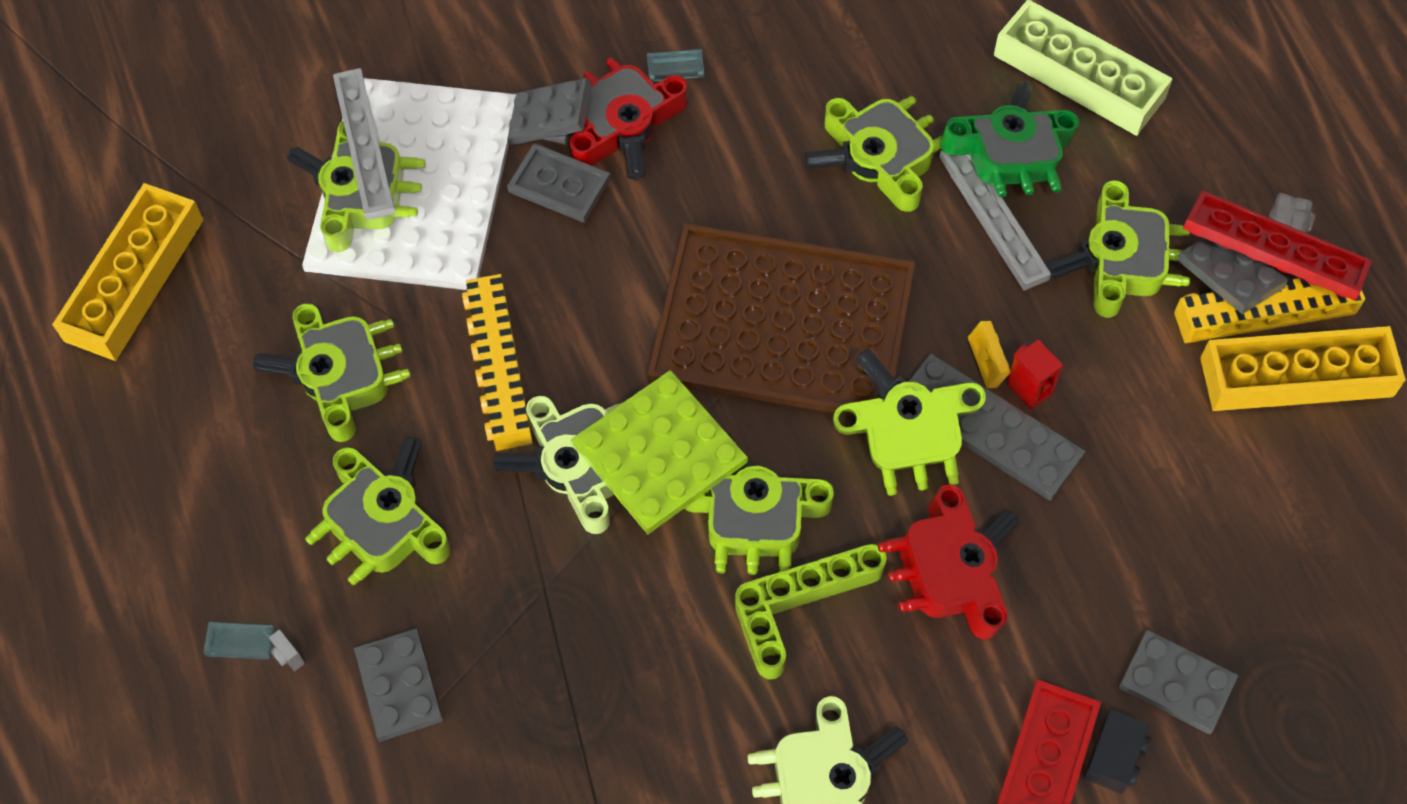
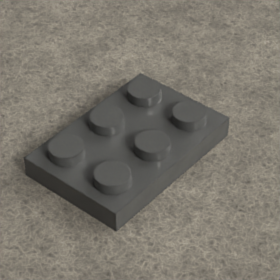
[507,78,592,145]
[507,143,611,223]
[1178,238,1288,314]
[354,628,443,742]
[1118,630,1238,735]

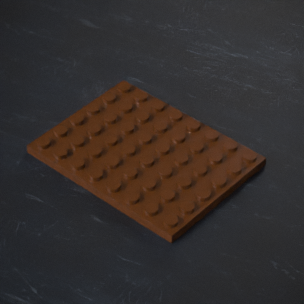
[647,224,915,417]

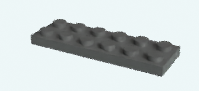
[902,354,1086,502]

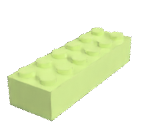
[994,0,1173,136]

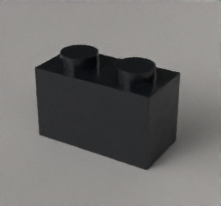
[1083,709,1151,794]

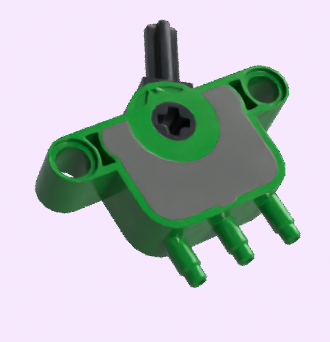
[940,81,1079,197]

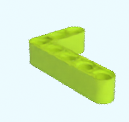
[735,544,887,679]

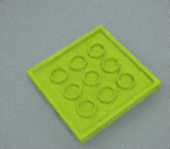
[571,370,748,534]

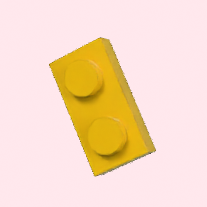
[967,321,1010,389]

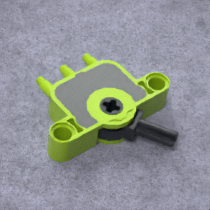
[1046,180,1190,318]
[684,433,834,575]
[305,437,451,585]

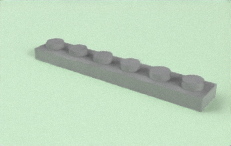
[333,68,396,220]
[939,151,1051,291]

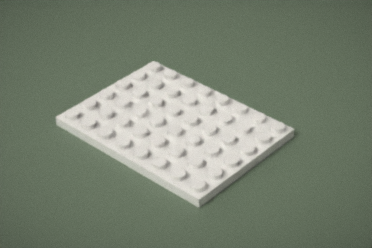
[302,78,516,290]

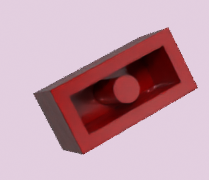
[1007,339,1064,410]

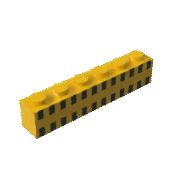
[462,274,533,451]
[1174,277,1365,343]

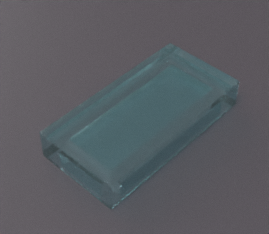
[647,49,704,81]
[203,622,275,660]

